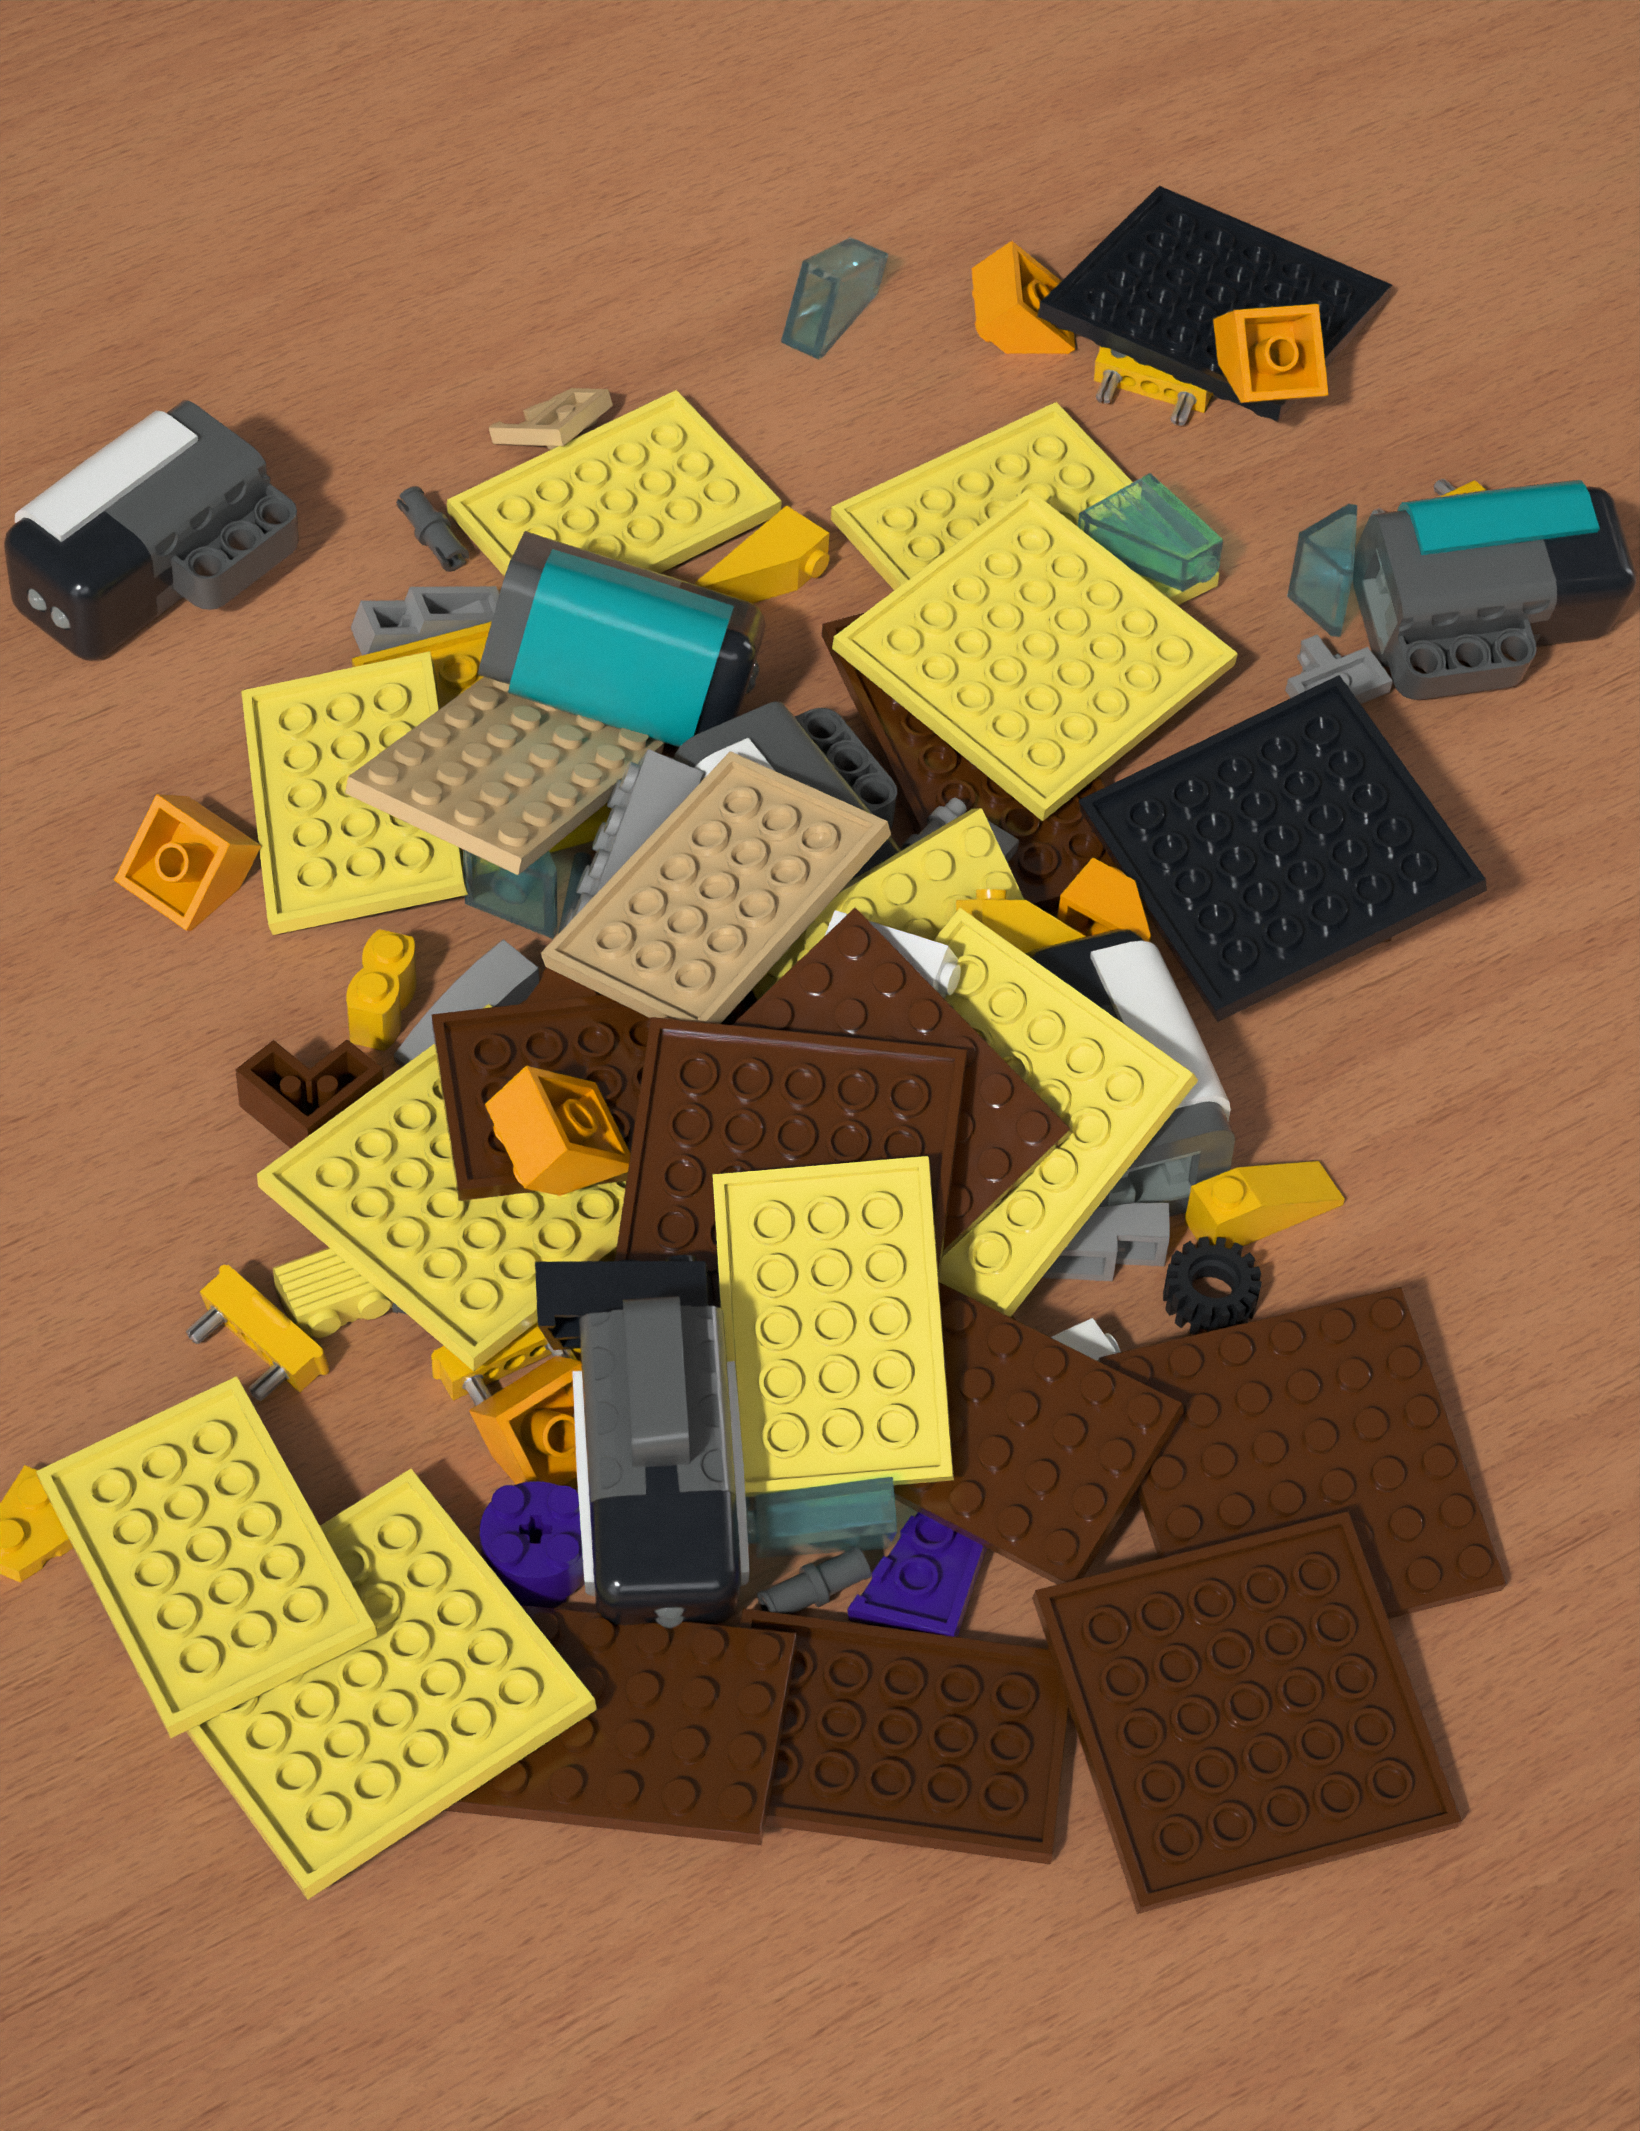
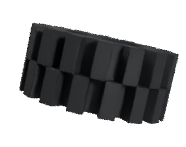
[1163,1237,1262,1335]

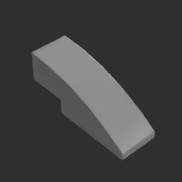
[351,586,499,655]
[394,939,539,1067]
[1042,1203,1170,1281]

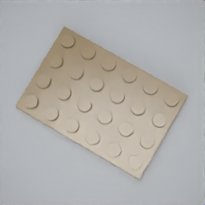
[345,677,664,875]
[541,751,891,1024]

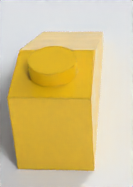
[695,505,830,604]
[956,889,1086,954]
[1185,1161,1345,1249]

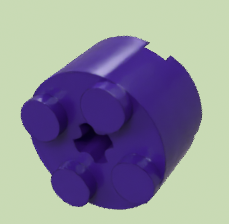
[480,1481,585,1608]

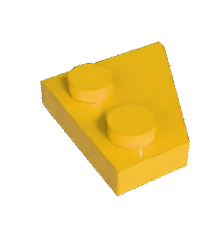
[0,1465,73,1583]

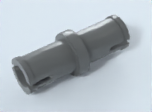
[396,486,469,572]
[757,1546,871,1615]

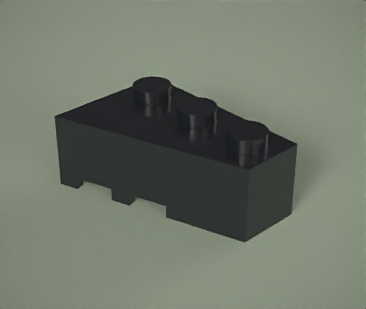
[535,1255,713,1350]

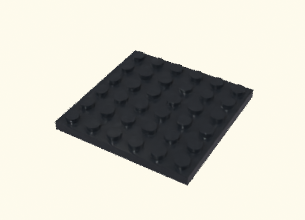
[1037,186,1392,422]
[1078,675,1487,1022]

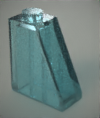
[781,237,889,360]
[1078,473,1223,592]
[746,1477,897,1558]

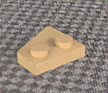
[488,388,613,450]

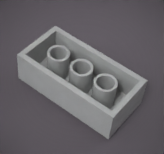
[562,749,703,930]

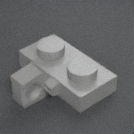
[1285,635,1393,704]

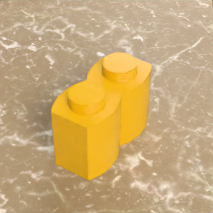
[346,929,417,1051]

